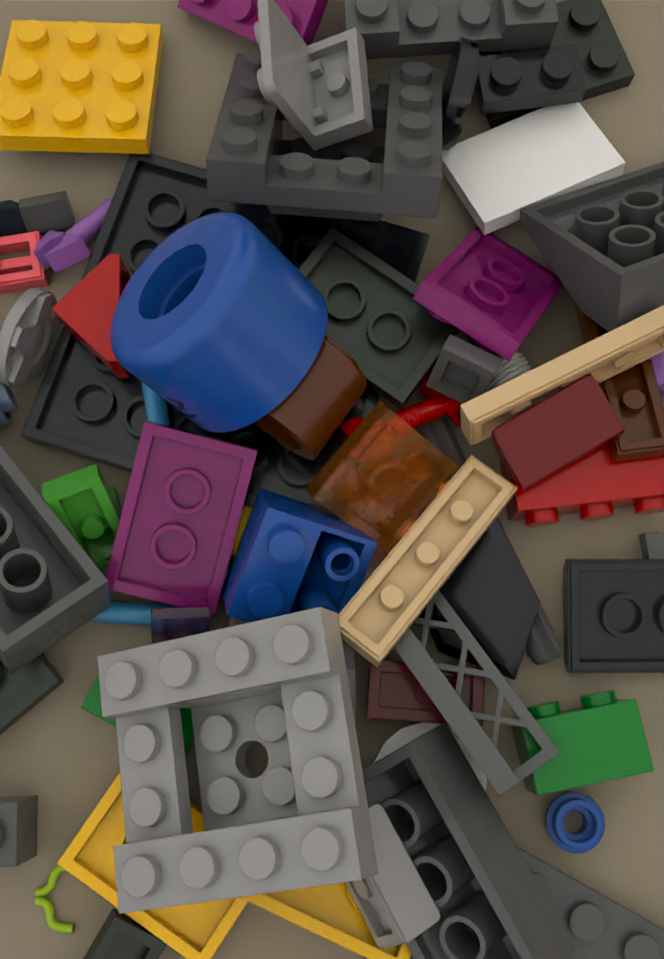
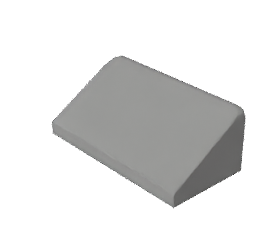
[345,804,440,949]

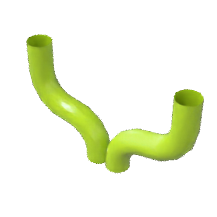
[35,865,74,933]

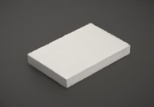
[442,102,626,235]

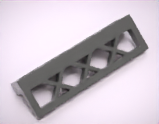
[355,591,560,796]

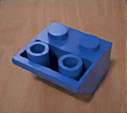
[222,488,378,622]

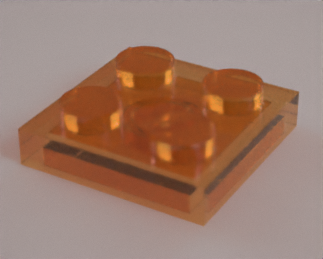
[305,401,460,553]

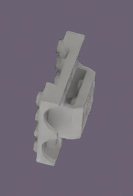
[97,607,378,914]

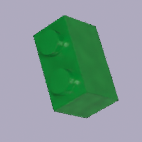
[512,690,654,795]

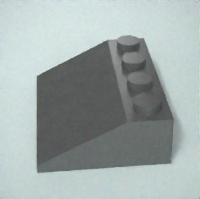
[520,161,664,332]

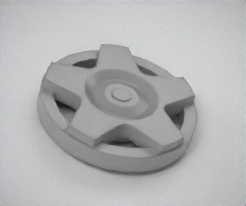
[0,287,62,389]

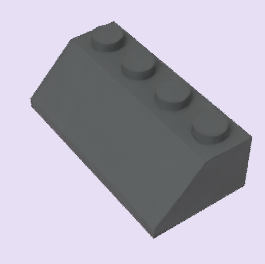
[362,722,575,959]

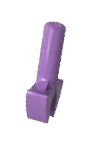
[34,199,112,273]

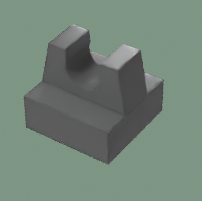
[426,331,502,404]

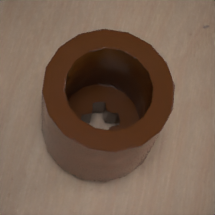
[252,335,367,460]

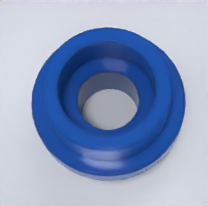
[545,792,605,854]

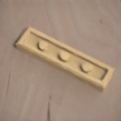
[460,305,664,445]
[338,455,518,668]

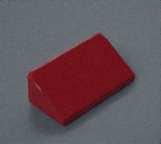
[491,373,624,492]

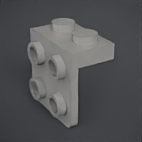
[254,0,373,151]

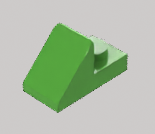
[42,464,122,575]

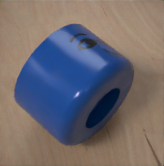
[110,212,328,433]

